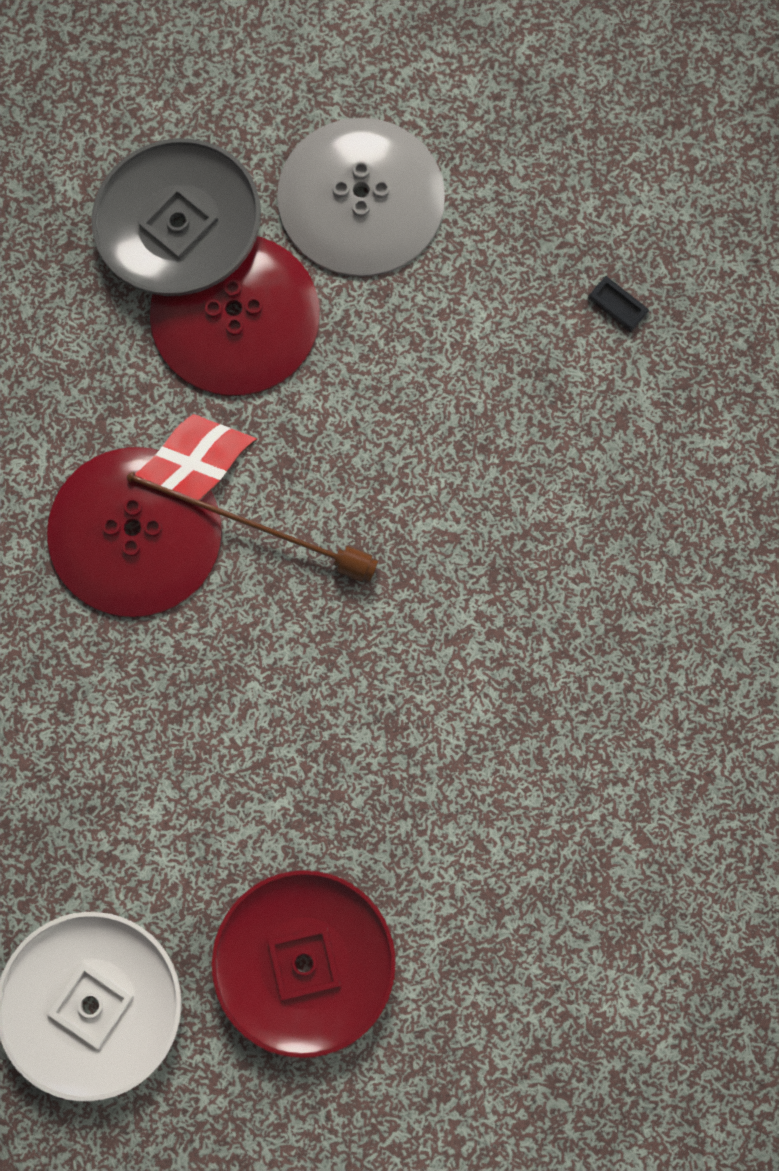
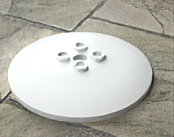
[0,912,182,1101]

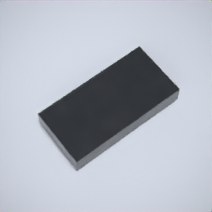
[587,275,649,333]

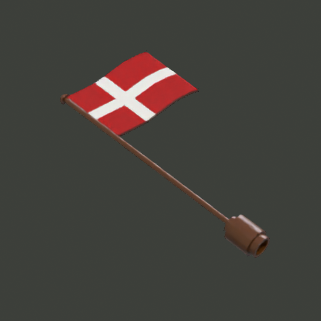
[127,414,378,582]

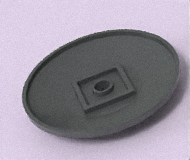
[92,138,261,296]

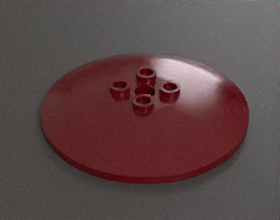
[150,236,320,396]
[47,447,222,617]
[212,870,396,1058]

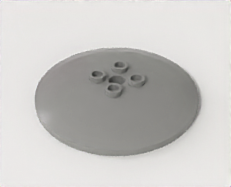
[277,118,445,277]

